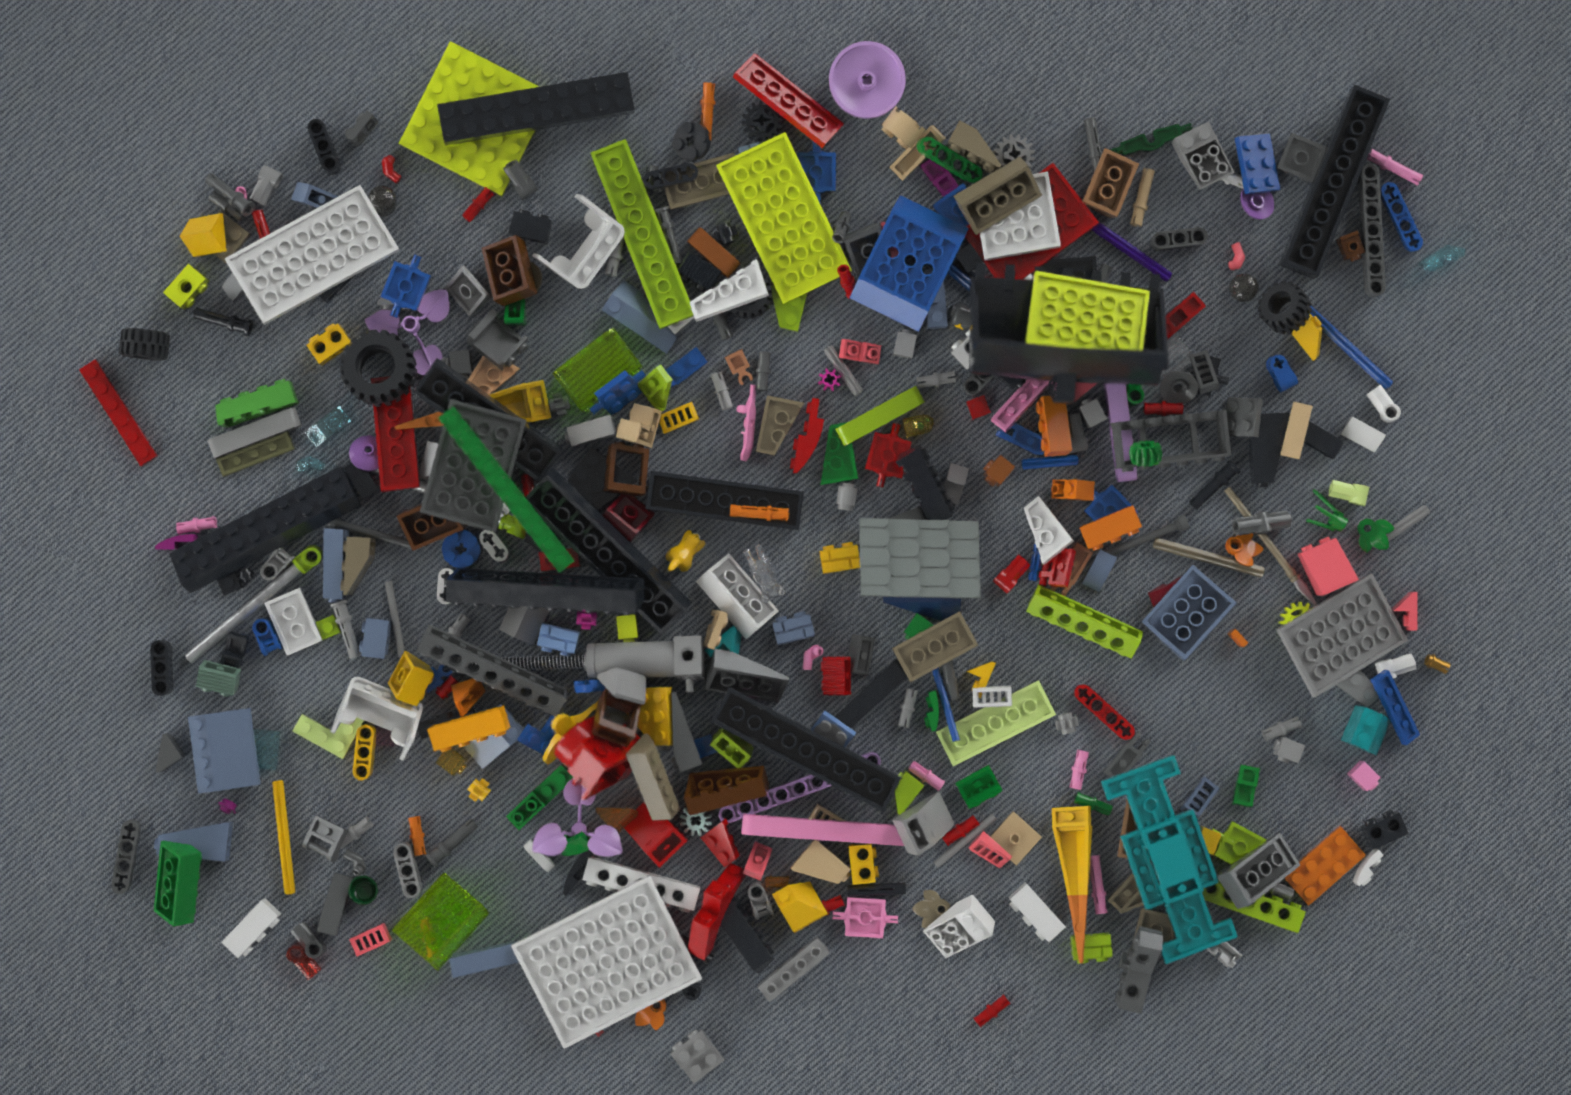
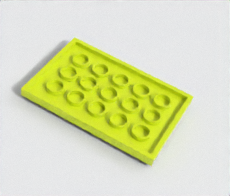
[1025,271,1150,350]

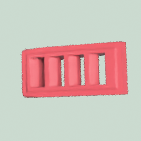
[968,831,1012,868]
[349,923,392,956]

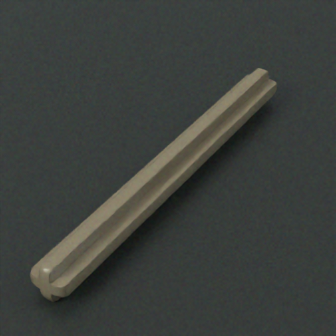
[1153,538,1265,578]

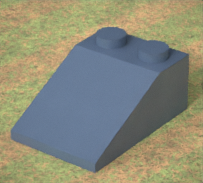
[464,703,524,769]

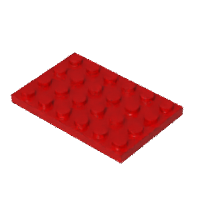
[965,163,1099,279]

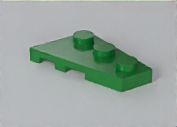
[820,422,858,485]

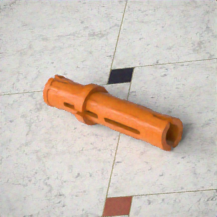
[700,82,716,141]
[730,504,789,521]

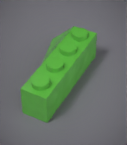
[215,379,299,428]

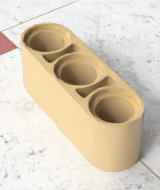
[1281,402,1312,460]

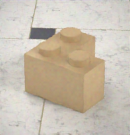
[616,403,662,448]

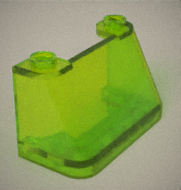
[552,327,643,413]

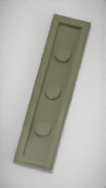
[216,431,295,477]

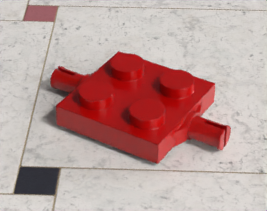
[865,423,912,488]

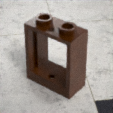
[603,441,650,497]
[592,688,641,747]

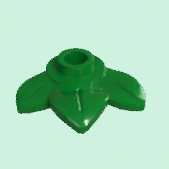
[1357,519,1394,553]

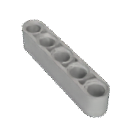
[208,407,302,459]

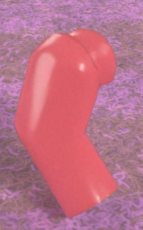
[1228,242,1245,271]

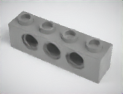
[758,936,830,1002]

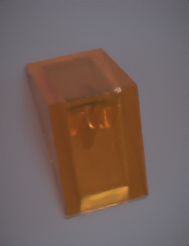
[596,807,638,833]

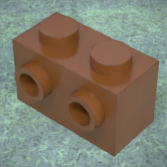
[983,455,1015,487]

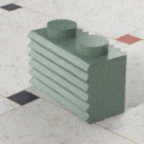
[196,660,241,697]

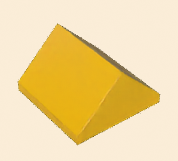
[180,213,227,257]

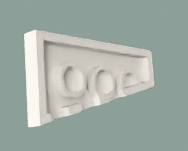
[690,259,769,322]

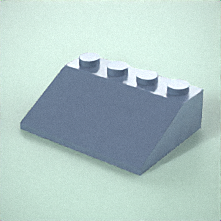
[1141,565,1237,662]
[188,708,261,793]

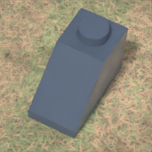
[291,182,338,209]

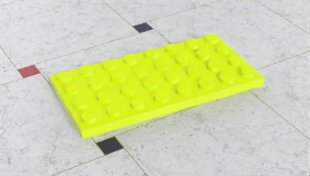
[716,132,852,304]

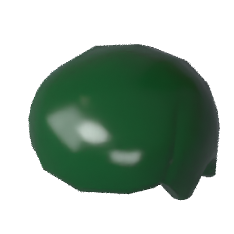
[348,875,378,906]

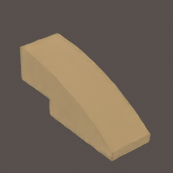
[889,125,946,181]

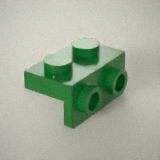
[955,765,1003,809]

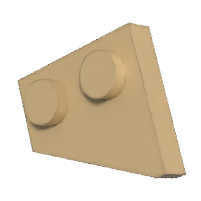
[703,609,728,650]

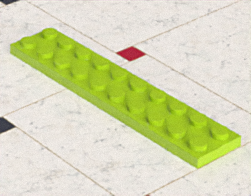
[590,139,694,330]

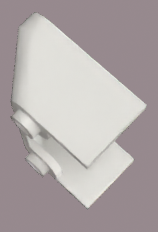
[532,194,624,289]
[331,677,423,760]

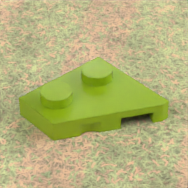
[638,364,672,412]

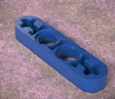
[1380,182,1423,252]

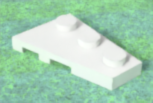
[1024,496,1074,565]

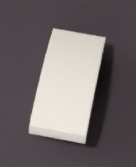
[1353,848,1384,886]

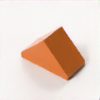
[451,678,485,717]

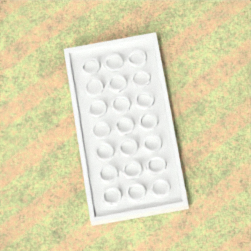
[225,185,399,325]

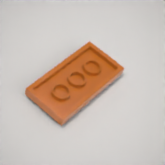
[1284,826,1366,906]

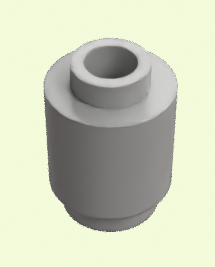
[836,483,857,511]

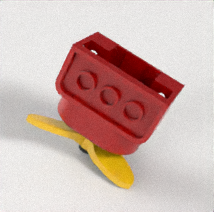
[543,701,640,800]

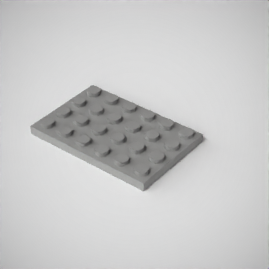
[1276,573,1408,697]

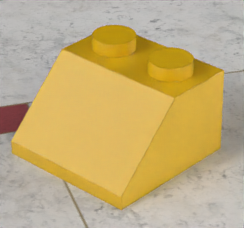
[387,650,434,706]

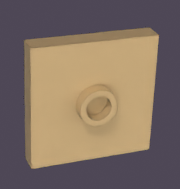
[990,811,1042,866]

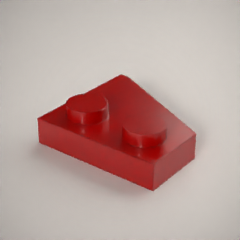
[701,818,739,868]

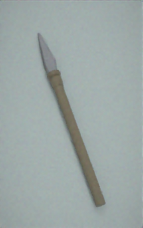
[1224,486,1318,606]

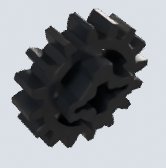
[741,100,783,142]

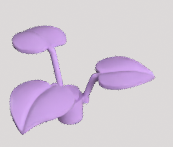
[365,290,450,376]
[533,778,622,857]

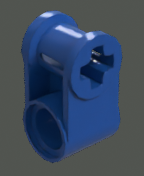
[1266,355,1298,393]
[252,618,283,656]

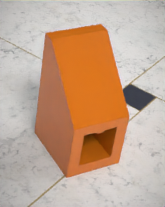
[1051,479,1095,501]

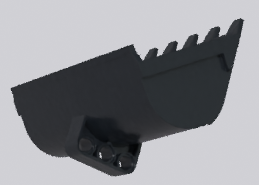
[968,263,1169,404]

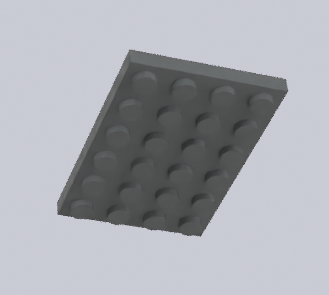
[420,399,526,532]

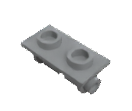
[1206,942,1243,968]

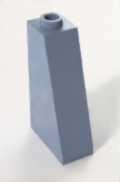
[323,528,350,603]
[154,821,233,862]
[449,940,520,978]

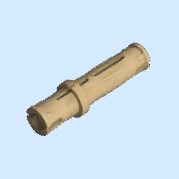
[1130,168,1155,227]

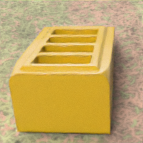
[659,402,699,434]

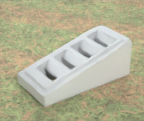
[972,686,1012,708]

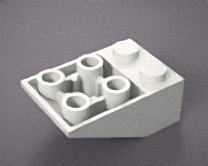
[923,894,995,958]

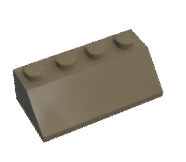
[954,157,1042,235]
[626,734,680,820]

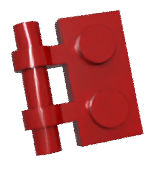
[1038,548,1076,588]

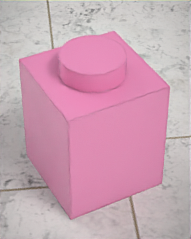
[1347,760,1381,791]

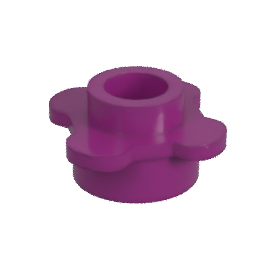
[218,798,237,815]

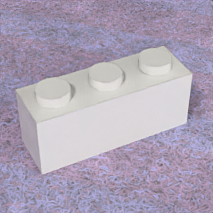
[1008,882,1066,942]
[221,898,281,958]

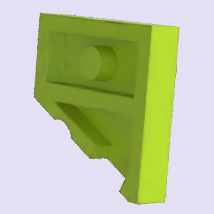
[771,286,807,332]

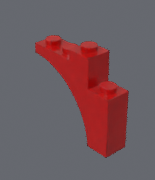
[688,863,747,960]

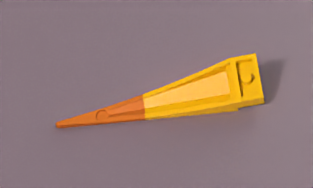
[395,380,551,429]
[1052,806,1093,964]

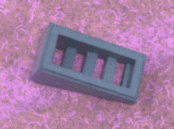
[1180,776,1220,819]

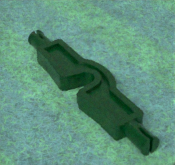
[1109,123,1193,156]

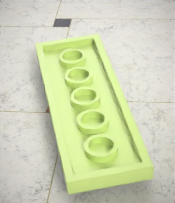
[936,680,1056,766]

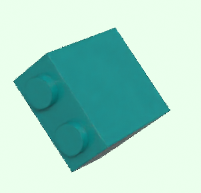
[1340,705,1391,756]

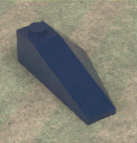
[883,597,961,621]

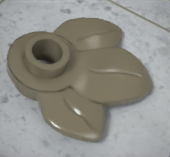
[912,890,951,928]

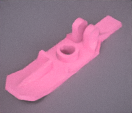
[737,385,756,462]

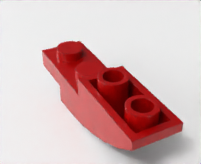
[1166,292,1206,340]
[790,398,824,474]

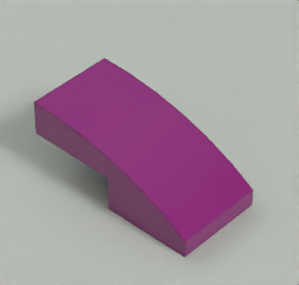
[919,159,958,197]
[155,534,198,550]

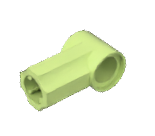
[1328,480,1370,506]

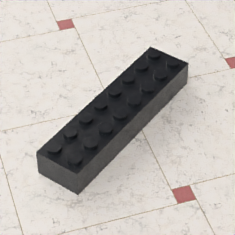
[413,358,563,482]
[646,471,804,531]

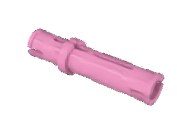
[1366,149,1423,186]
[1090,855,1108,914]

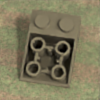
[947,120,1001,174]
[341,537,376,595]

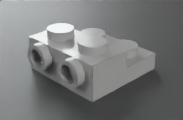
[670,1028,725,1084]

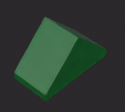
[504,299,526,326]

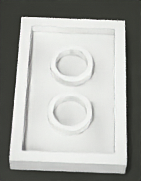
[265,588,323,656]

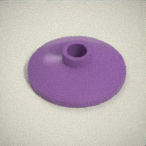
[1240,188,1274,220]
[349,435,379,471]

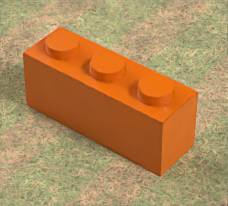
[1036,396,1072,457]
[1079,505,1142,551]

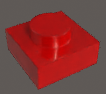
[966,395,991,420]

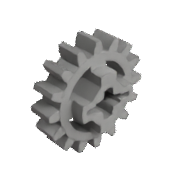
[993,134,1035,168]

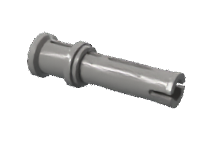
[330,600,361,659]

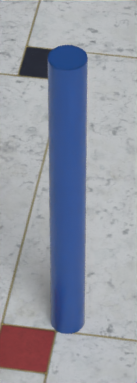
[932,667,960,742]

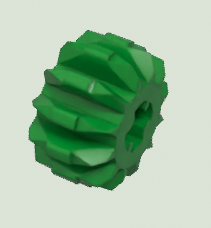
[1129,440,1162,467]

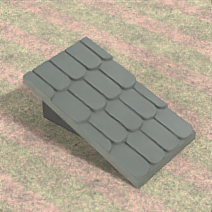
[859,518,981,599]

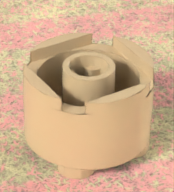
[881,106,925,149]

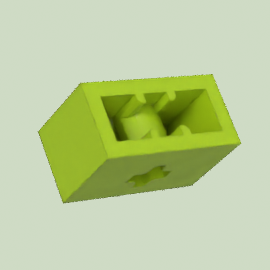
[710,727,754,768]

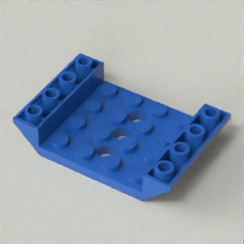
[850,195,969,332]

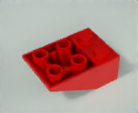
[621,801,688,868]

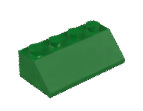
[154,840,202,927]

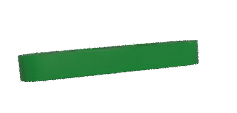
[917,137,983,183]

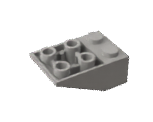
[1171,121,1235,190]
[892,791,955,855]

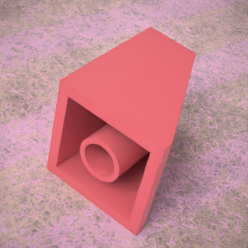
[1297,536,1359,596]

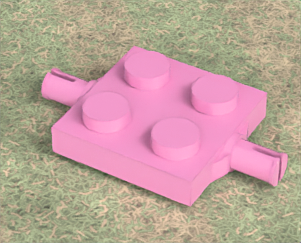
[832,896,898,938]

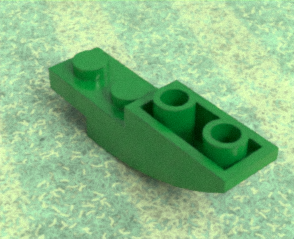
[506,763,574,830]

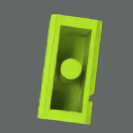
[1070,932,1113,964]

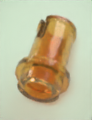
[765,875,789,890]

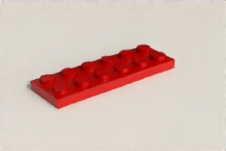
[733,53,844,148]
[371,376,420,492]

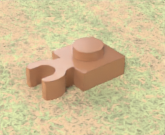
[725,349,753,385]

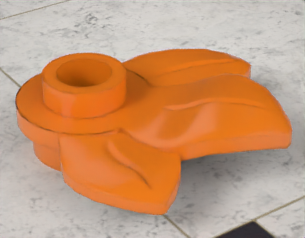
[1225,533,1263,567]
[635,999,666,1030]

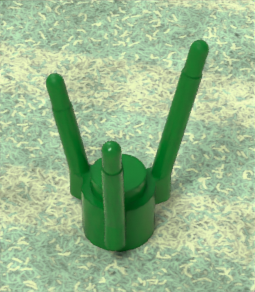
[1306,489,1348,532]

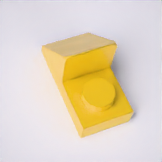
[966,661,996,698]

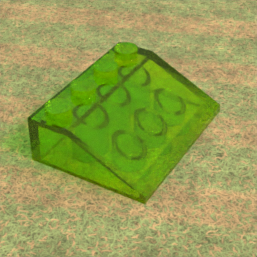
[392,872,490,972]

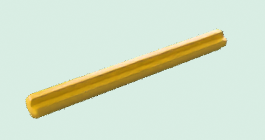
[272,780,295,895]

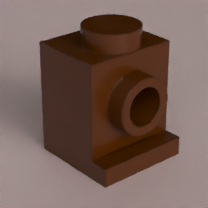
[1336,230,1365,262]

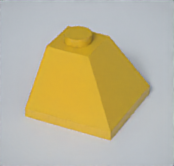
[772,881,828,933]

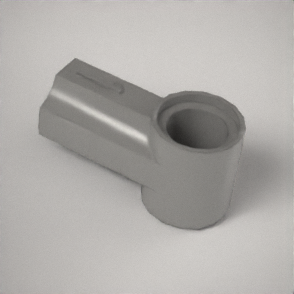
[250,165,283,206]

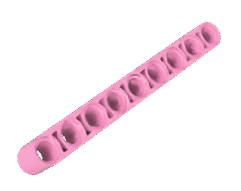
[741,814,904,846]

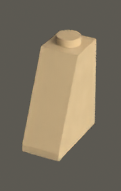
[791,840,851,884]

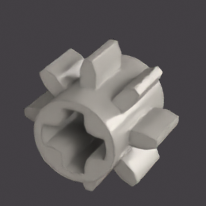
[1055,712,1079,734]

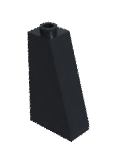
[1249,413,1290,488]

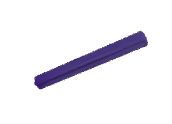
[1092,222,1172,282]

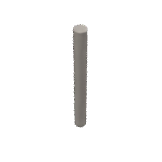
[384,581,405,657]
[933,813,997,868]

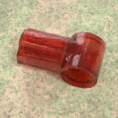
[286,943,322,980]

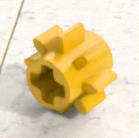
[467,779,491,802]

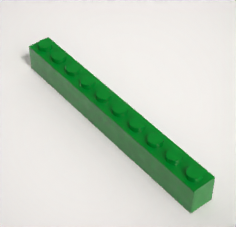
[438,406,574,573]

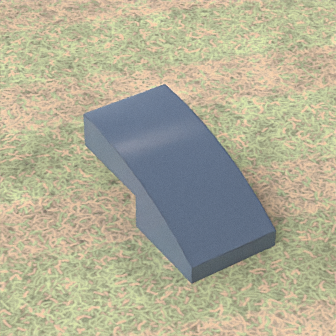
[1081,549,1117,592]

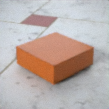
[1228,629,1249,647]

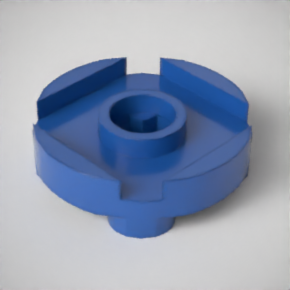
[442,530,481,568]
[574,679,606,693]

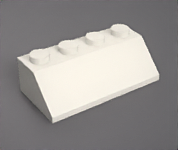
[696,553,779,639]

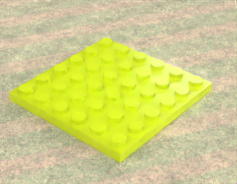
[399,41,539,196]

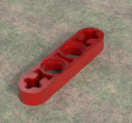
[1074,684,1135,740]

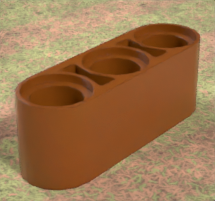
[687,227,740,278]

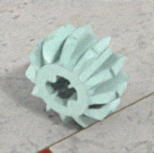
[680,808,712,836]

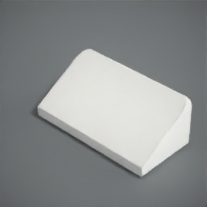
[1341,417,1386,453]

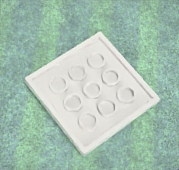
[980,171,1061,261]

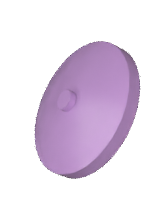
[829,41,906,119]

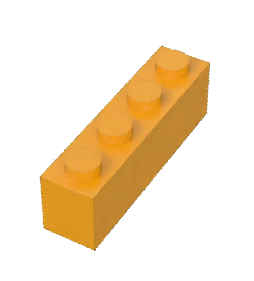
[427,705,511,752]

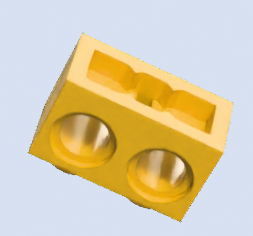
[306,323,352,366]
[848,843,879,885]

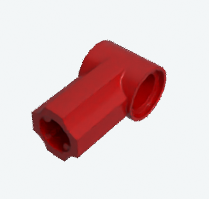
[993,554,1031,594]

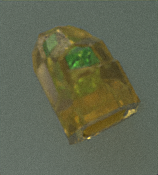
[902,415,934,438]

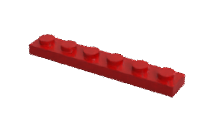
[79,359,158,466]

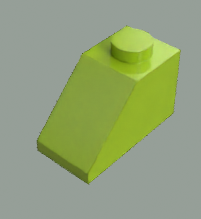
[894,770,924,815]

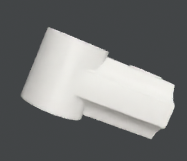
[1367,385,1401,423]
[1375,654,1416,679]

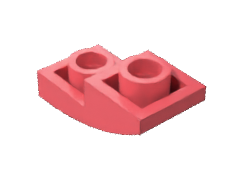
[839,339,881,364]

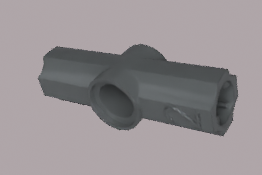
[1232,511,1292,536]

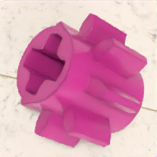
[818,368,841,392]
[576,610,597,630]

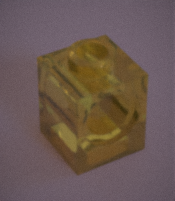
[435,749,467,776]

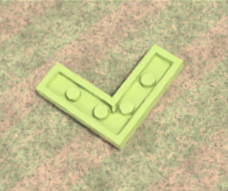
[293,714,365,759]

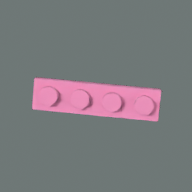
[991,379,1049,432]

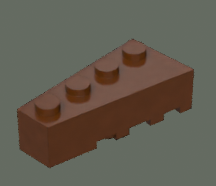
[684,766,769,816]

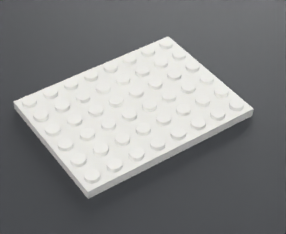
[511,875,702,1049]

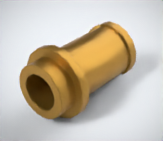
[1424,654,1451,674]

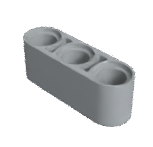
[393,842,423,898]

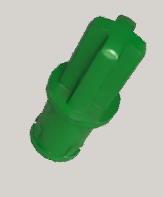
[1074,792,1113,816]

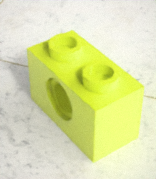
[163,264,209,310]

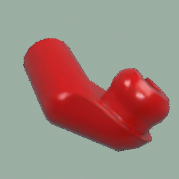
[382,155,402,184]

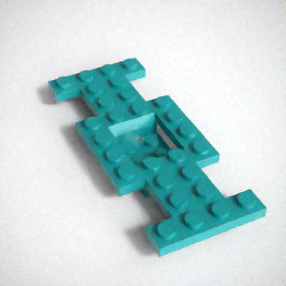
[1101,755,1238,964]

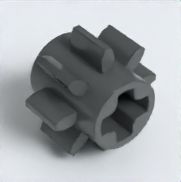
[549,392,571,416]

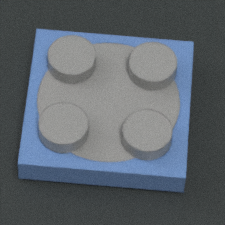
[811,710,856,747]

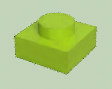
[315,615,342,640]

